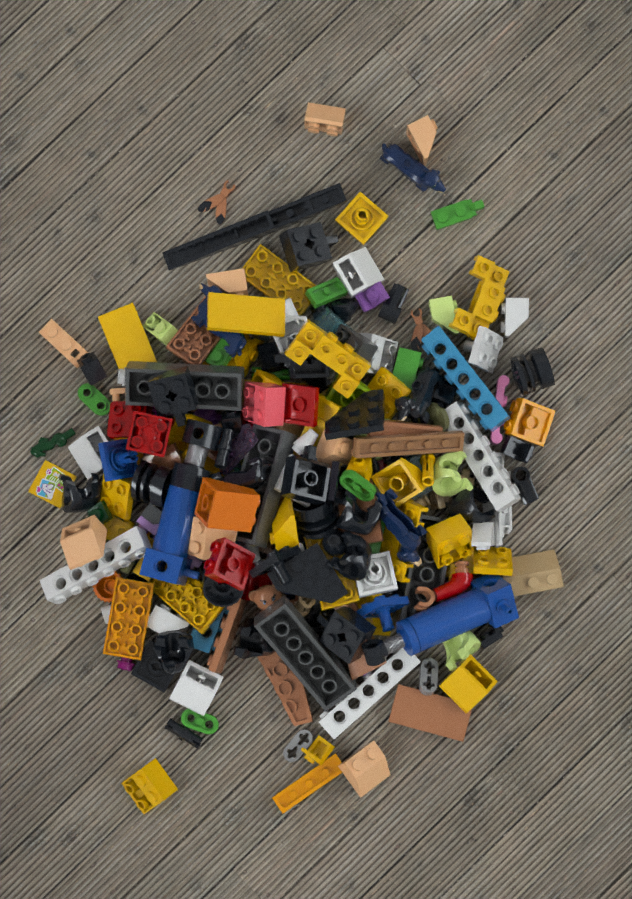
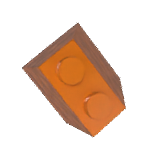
[194,477,260,532]

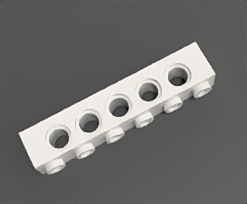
[445,401,521,512]
[39,526,152,604]
[318,647,421,739]

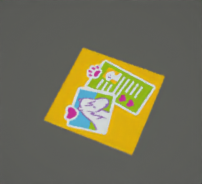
[28,460,77,508]

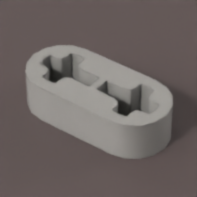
[419,658,438,696]
[283,729,313,762]

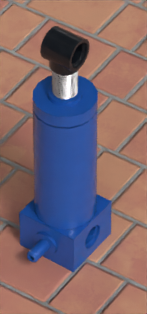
[362,574,519,666]

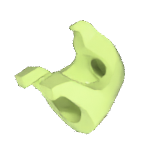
[432,451,474,496]
[443,631,481,671]

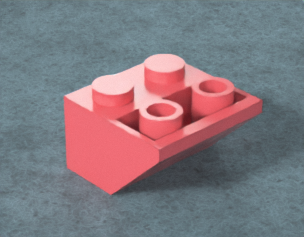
[242,381,286,427]

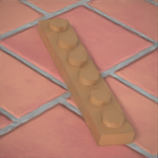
[353,431,464,458]

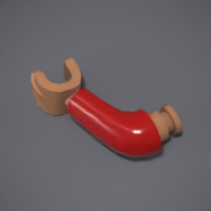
[414,561,473,612]

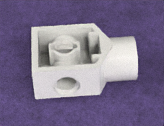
[272,297,312,359]

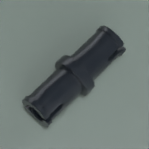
[214,429,235,470]
[164,718,204,749]

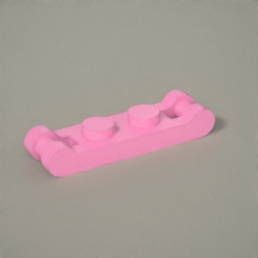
[490,375,510,445]

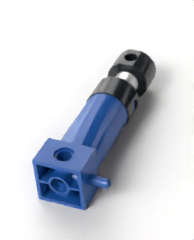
[139,419,223,586]

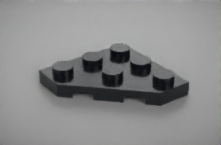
[325,389,385,440]
[267,543,348,604]

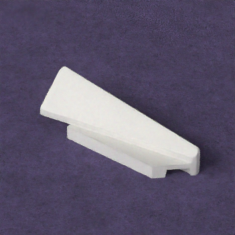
[478,452,512,546]

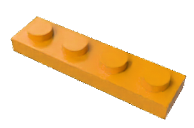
[272,753,342,814]

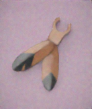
[198,180,236,225]
[411,308,431,351]

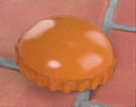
[93,571,123,602]

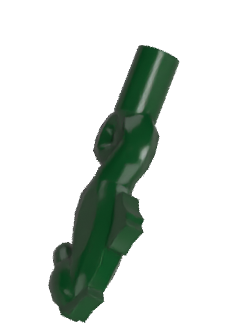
[30,428,76,458]

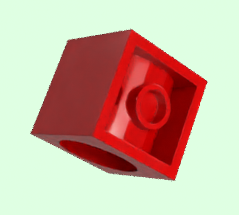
[126,411,173,458]

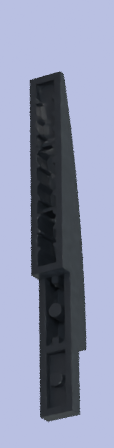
[162,183,347,271]

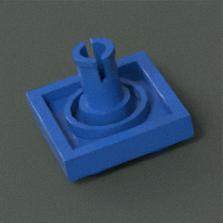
[98,439,138,482]
[355,594,410,632]

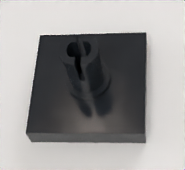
[326,461,348,506]

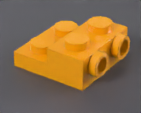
[504,398,555,447]

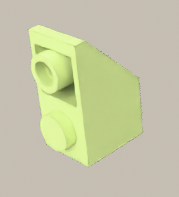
[428,296,459,336]
[143,312,178,346]

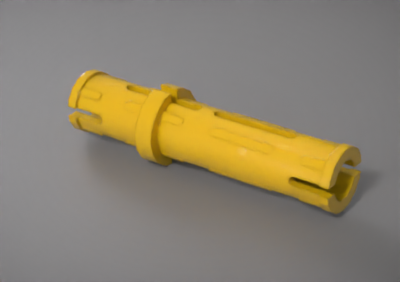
[420,453,435,487]

